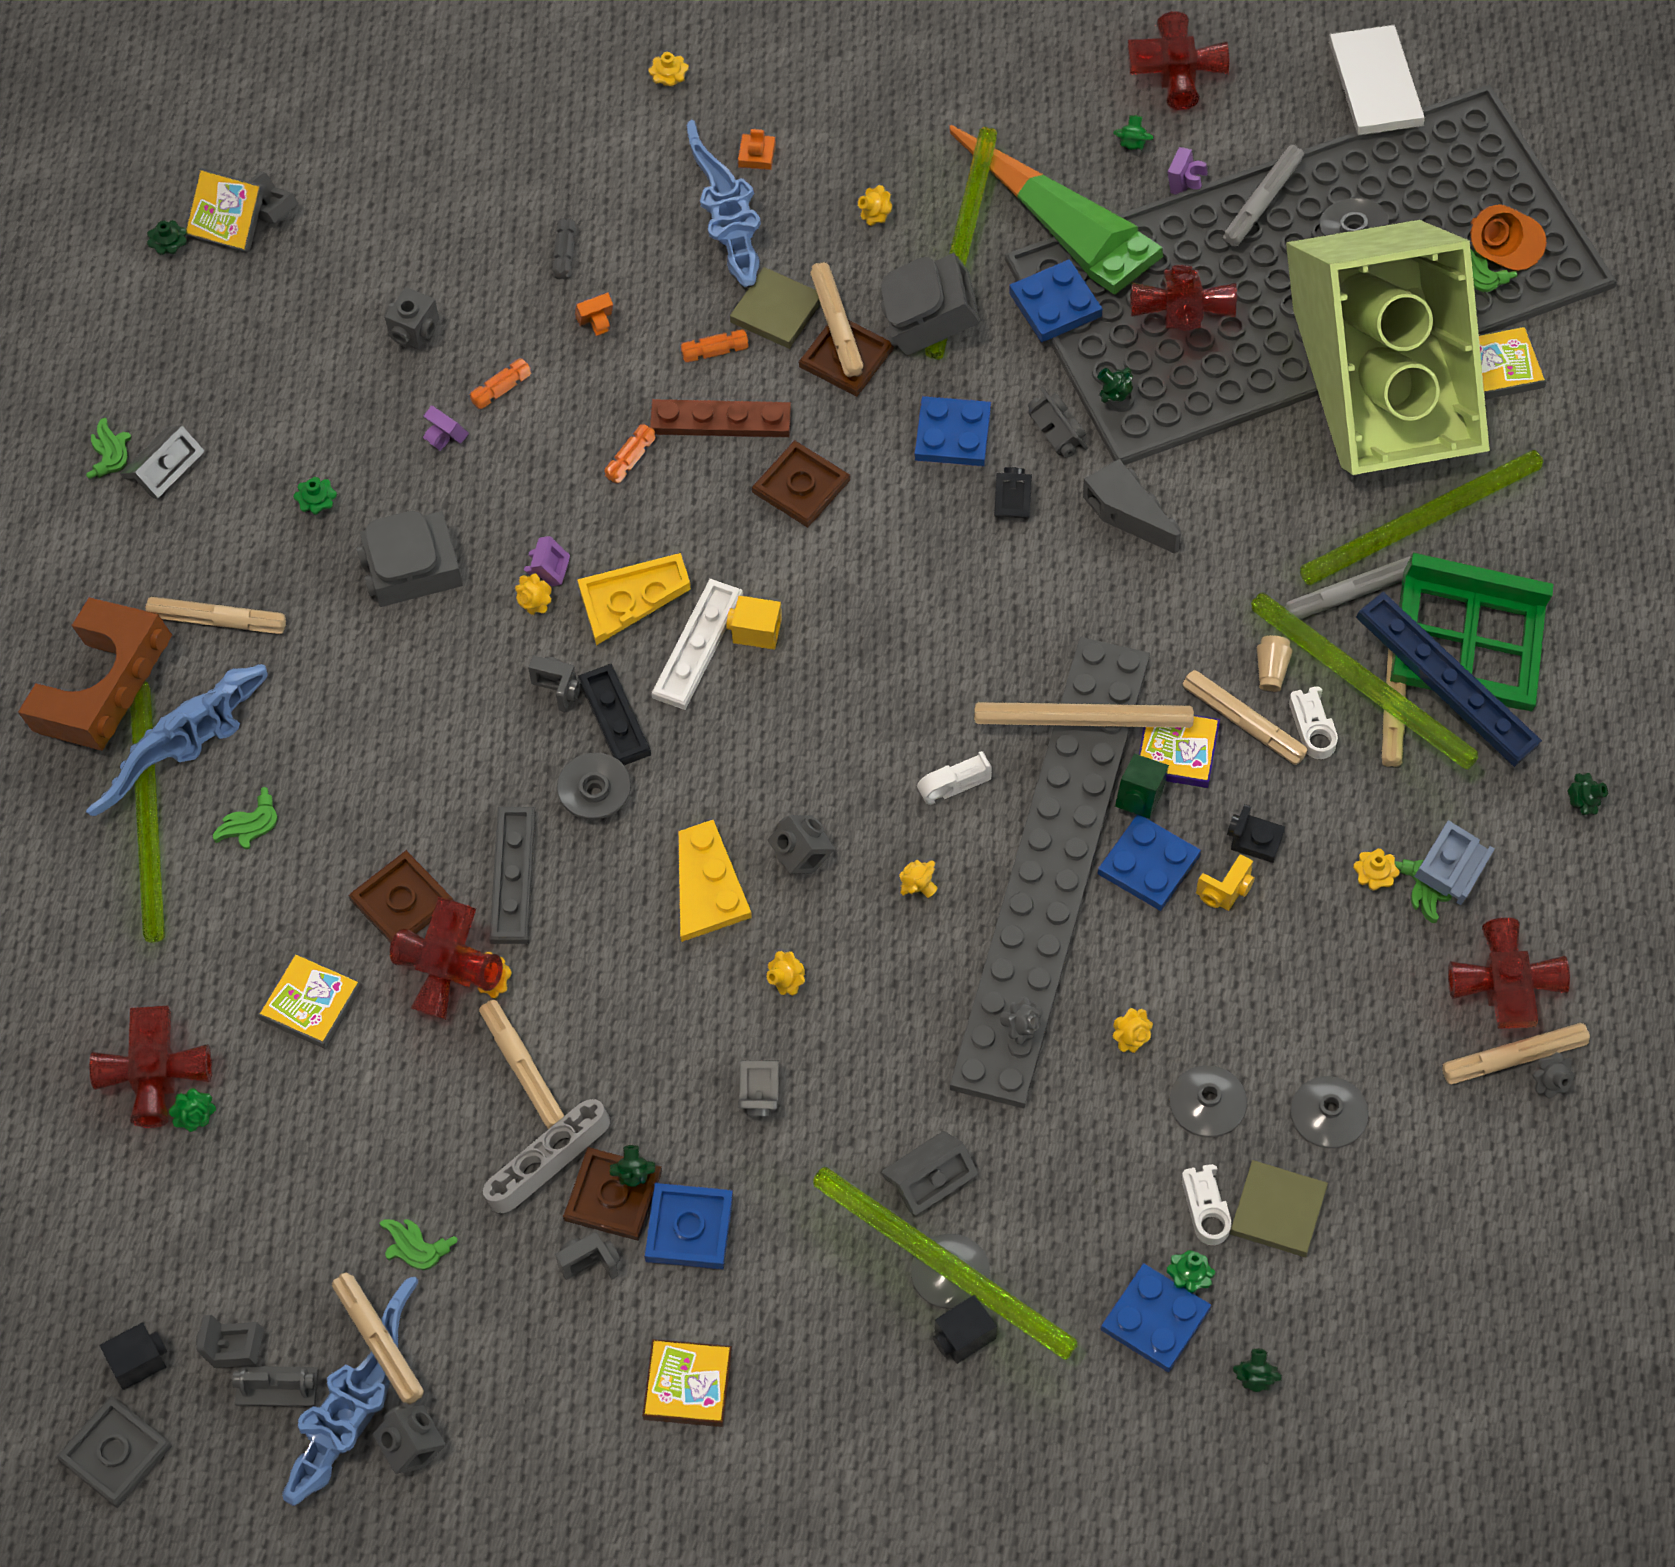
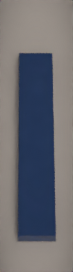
[1356,592,1542,767]

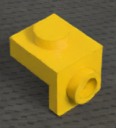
[1196,854,1255,911]

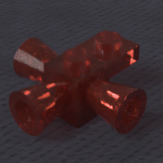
[1127,11,1229,110]
[1130,265,1237,331]
[390,897,503,1020]
[1448,917,1570,1029]
[90,1006,212,1128]

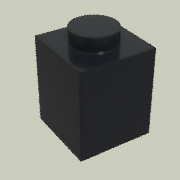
[932,1294,997,1364]
[99,1322,168,1390]

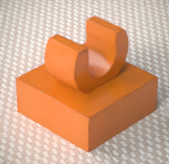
[738,129,776,170]
[575,293,613,336]

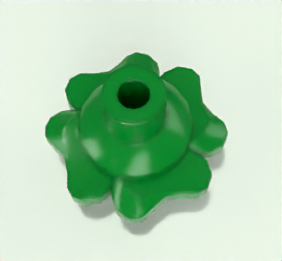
[1114,115,1153,150]
[294,477,337,515]
[168,1088,216,1132]
[1166,1250,1215,1293]

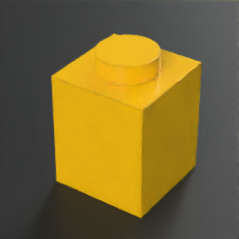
[726,595,782,650]

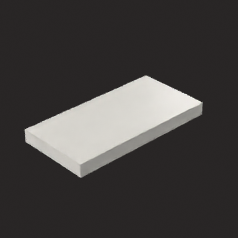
[1329,25,1424,135]

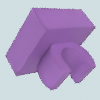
[1168,147,1208,194]
[423,405,469,450]
[524,536,570,586]

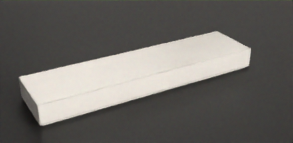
[652,579,743,710]

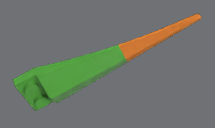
[949,125,1163,295]

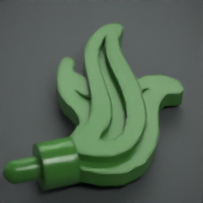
[1470,249,1517,292]
[86,418,131,479]
[213,787,278,849]
[1395,859,1453,923]
[380,1219,458,1271]

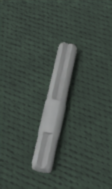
[1223,145,1304,247]
[1285,556,1411,621]

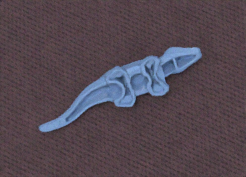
[687,120,761,287]
[86,664,268,816]
[283,1277,418,1506]

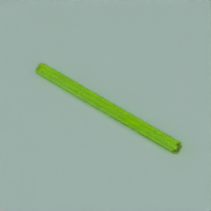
[925,126,997,360]
[1299,450,1544,585]
[1251,593,1478,769]
[130,681,165,943]
[813,1167,1078,1360]

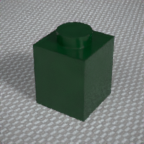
[1115,753,1169,819]

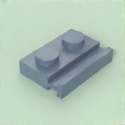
[1414,820,1495,905]

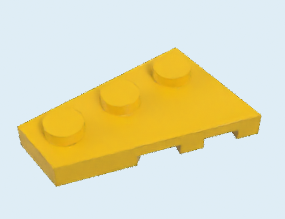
[577,553,691,645]
[678,820,752,942]

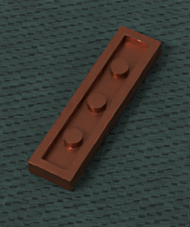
[650,399,791,438]

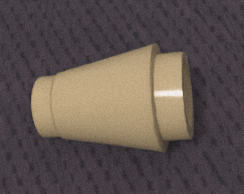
[1257,635,1293,692]

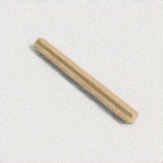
[974,702,1194,728]

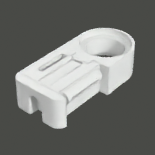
[1289,687,1338,759]
[917,752,992,805]
[1182,1164,1231,1245]

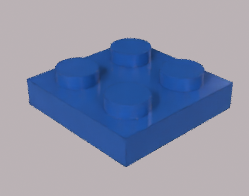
[1009,259,1103,343]
[915,396,991,466]
[1098,815,1201,911]
[644,1183,733,1269]
[1101,1263,1211,1373]

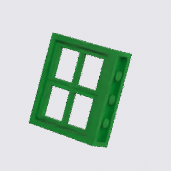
[1390,553,1554,711]

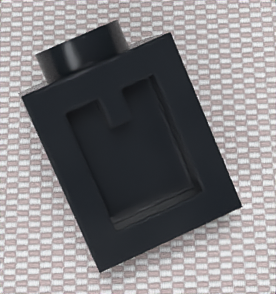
[994,467,1032,518]
[1227,804,1286,863]

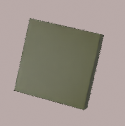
[730,267,821,349]
[1230,1160,1328,1258]

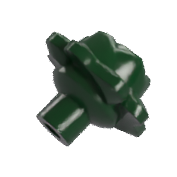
[147,220,187,255]
[1097,367,1133,403]
[1567,773,1608,815]
[609,1145,655,1186]
[1232,1348,1282,1392]

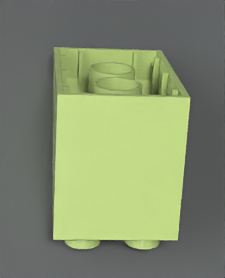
[1286,220,1490,475]

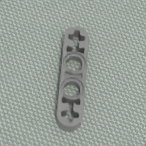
[483,1099,610,1213]

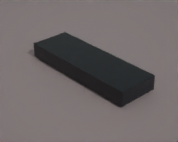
[578,663,651,765]

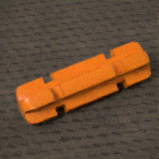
[681,329,748,362]
[469,358,531,409]
[604,424,656,484]

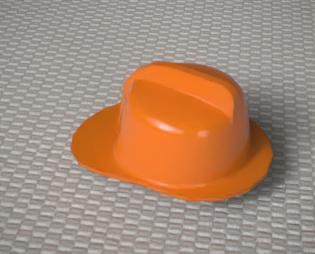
[1471,204,1546,270]

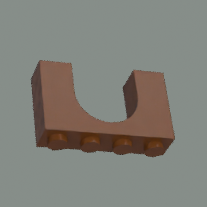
[18,597,172,751]

